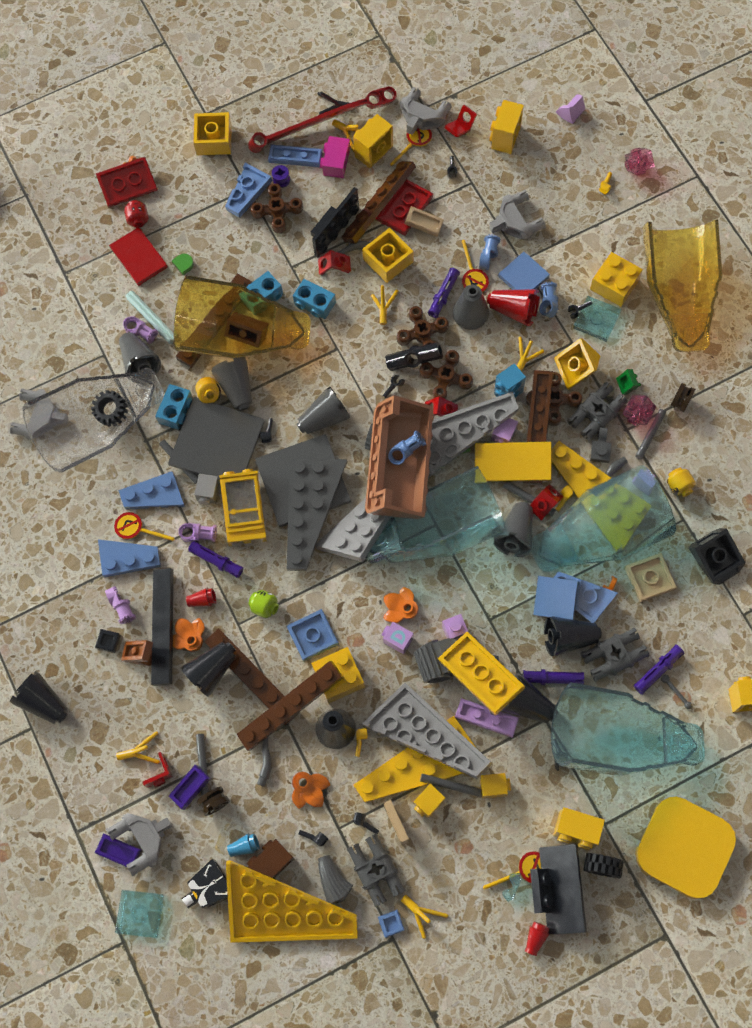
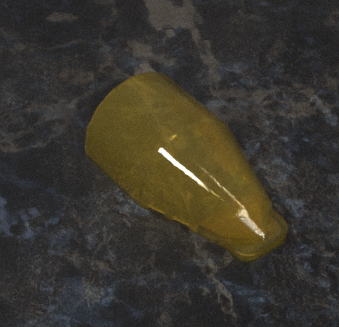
[643,220,722,352]
[173,275,311,359]

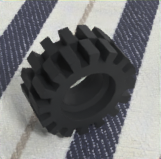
[91,390,128,427]
[583,853,624,879]

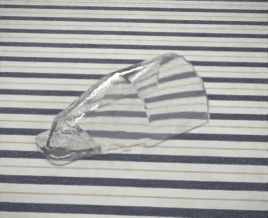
[22,368,164,473]

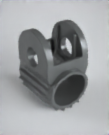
[414,638,457,683]

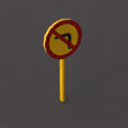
[390,128,432,166]
[462,240,489,292]
[114,512,175,541]
[483,851,541,890]

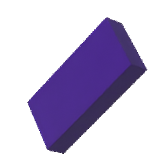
[169,765,211,810]
[94,833,142,867]

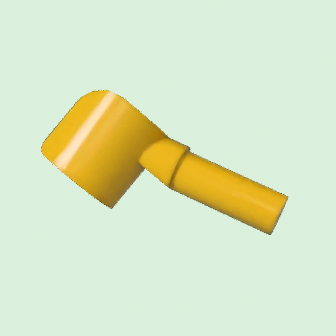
[599,172,612,195]
[556,485,573,512]
[355,728,368,757]

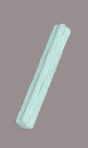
[126,291,177,344]

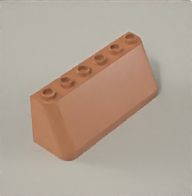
[365,395,434,519]

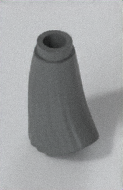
[318,855,353,904]

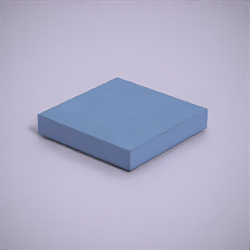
[498,252,550,290]
[533,576,578,620]
[286,609,339,662]

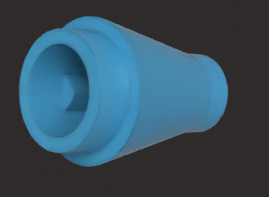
[227,833,260,857]

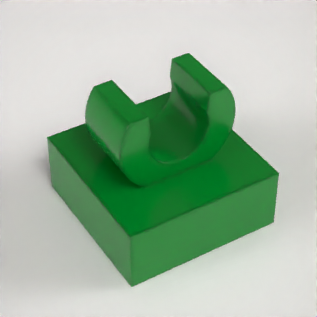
[616,369,641,395]

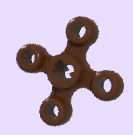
[250,184,303,234]
[396,306,449,346]
[419,350,473,399]
[526,372,583,427]

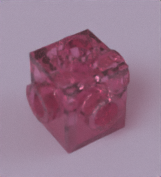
[625,147,655,175]
[623,395,656,426]

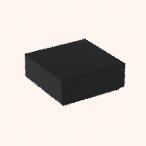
[95,629,120,653]

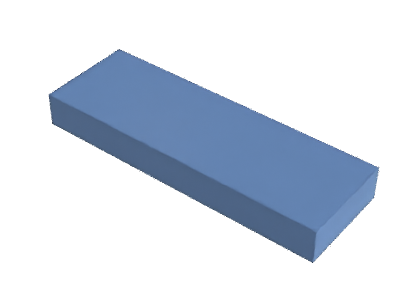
[268,144,323,167]

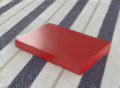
[96,156,158,208]
[375,179,433,236]
[109,227,168,286]

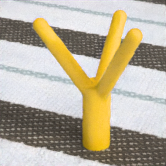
[332,119,359,152]
[371,285,399,325]
[517,337,544,372]
[116,731,160,764]
[401,895,448,939]

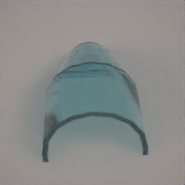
[531,465,676,572]
[366,466,506,563]
[551,682,705,776]

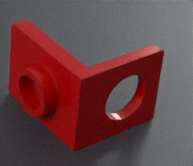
[444,105,477,137]
[318,250,351,275]
[425,396,458,417]
[530,484,564,520]
[142,752,173,788]

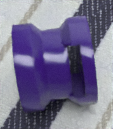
[272,165,290,188]

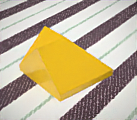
[554,338,601,390]

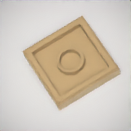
[624,553,677,603]
[384,800,409,845]

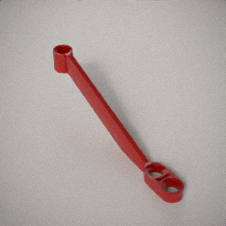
[248,86,397,153]

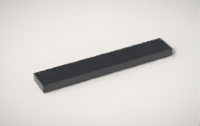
[151,568,174,686]

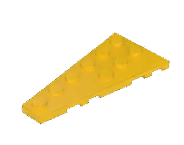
[552,441,652,553]
[353,716,476,803]

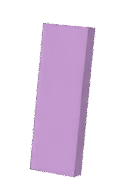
[455,698,519,738]

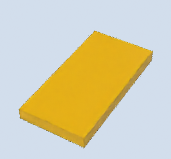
[475,442,552,482]
[438,632,525,716]

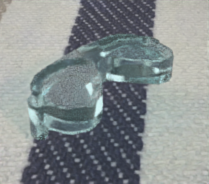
[502,873,522,902]

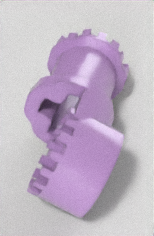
[123,316,158,344]
[178,523,217,542]
[105,586,136,624]

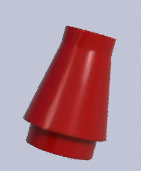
[186,587,216,607]
[525,921,550,956]

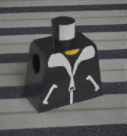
[182,859,228,909]

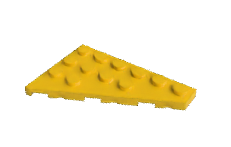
[226,860,358,943]

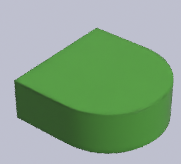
[172,254,194,275]

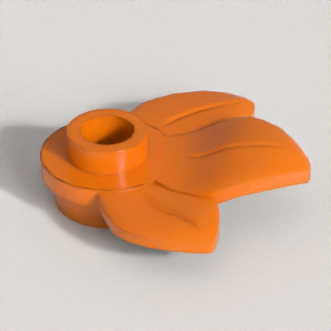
[383,587,419,623]
[173,618,205,652]
[292,772,330,809]

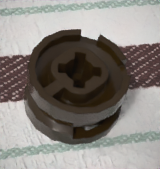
[670,383,696,412]
[197,786,230,816]

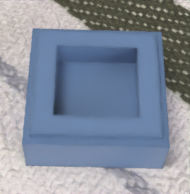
[378,910,405,938]

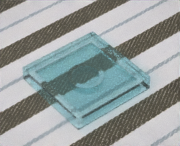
[573,296,622,342]
[115,890,164,938]

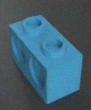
[240,271,283,315]
[293,279,336,319]
[494,363,526,398]
[155,384,193,430]

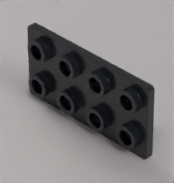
[310,187,360,258]
[530,844,587,935]

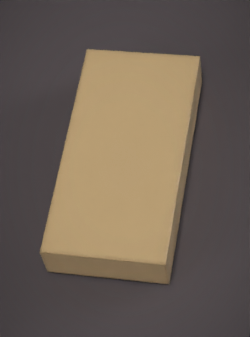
[405,206,444,237]

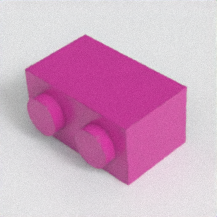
[320,136,350,179]

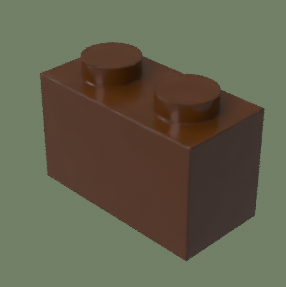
[224,312,269,348]
[247,839,295,879]

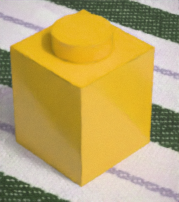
[480,773,511,799]
[413,784,445,818]

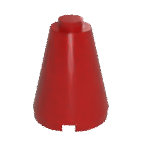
[487,289,540,326]

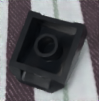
[688,528,745,585]

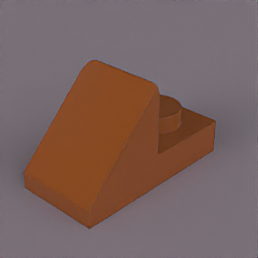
[121,640,153,666]

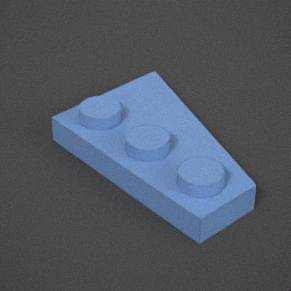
[225,162,273,218]
[118,471,185,509]
[98,539,161,578]
[554,571,618,623]

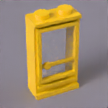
[219,469,267,546]

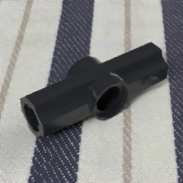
[385,342,443,371]

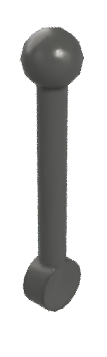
[661,674,692,709]

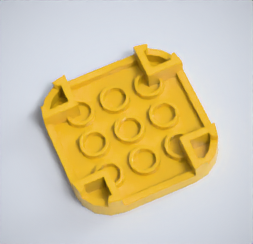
[635,797,736,899]

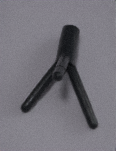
[318,92,349,115]

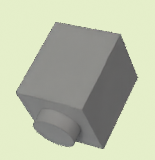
[194,474,220,505]

